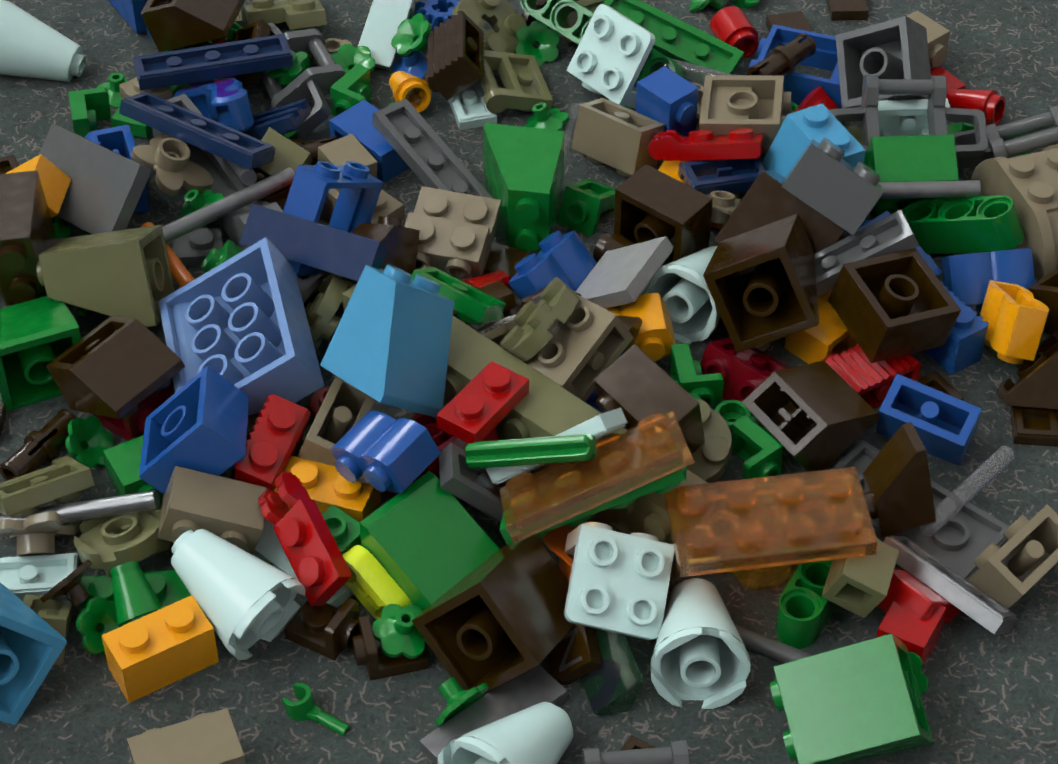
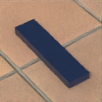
[133,34,294,91]
[119,92,276,170]
[239,204,389,282]

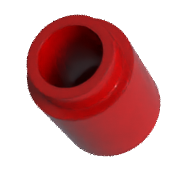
[710,6,759,58]

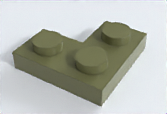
[244,0,327,30]

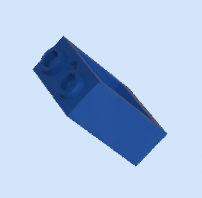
[749,24,842,109]
[283,161,384,276]

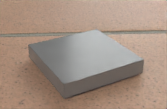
[576,236,674,309]

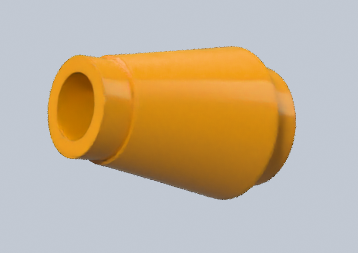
[389,71,431,113]

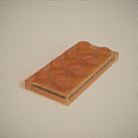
[499,411,695,543]
[664,467,878,577]

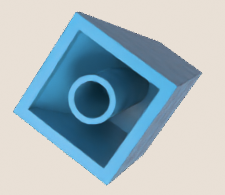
[746,104,866,193]
[320,264,454,418]
[0,582,67,726]

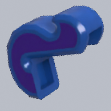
[174,78,254,133]

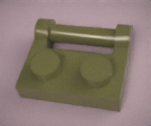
[479,50,554,113]
[0,456,95,518]

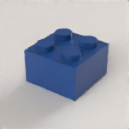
[139,366,249,494]

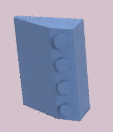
[158,237,324,415]

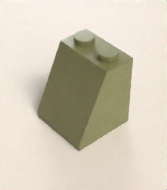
[36,224,175,327]

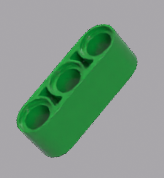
[902,195,1025,254]
[775,527,855,649]

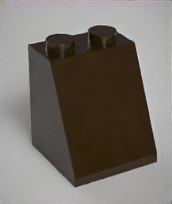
[0,170,56,305]
[714,170,848,254]
[703,214,819,353]
[412,530,575,693]

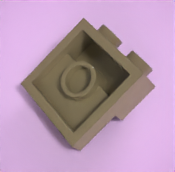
[699,75,792,151]
[404,186,503,279]

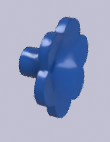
[392,51,427,80]

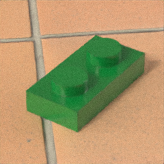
[411,267,506,326]

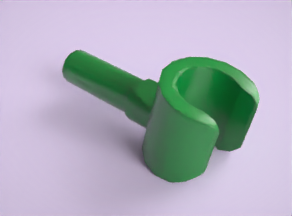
[282,683,350,736]

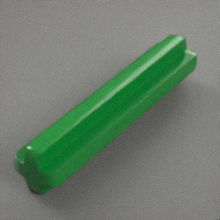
[465,434,597,469]

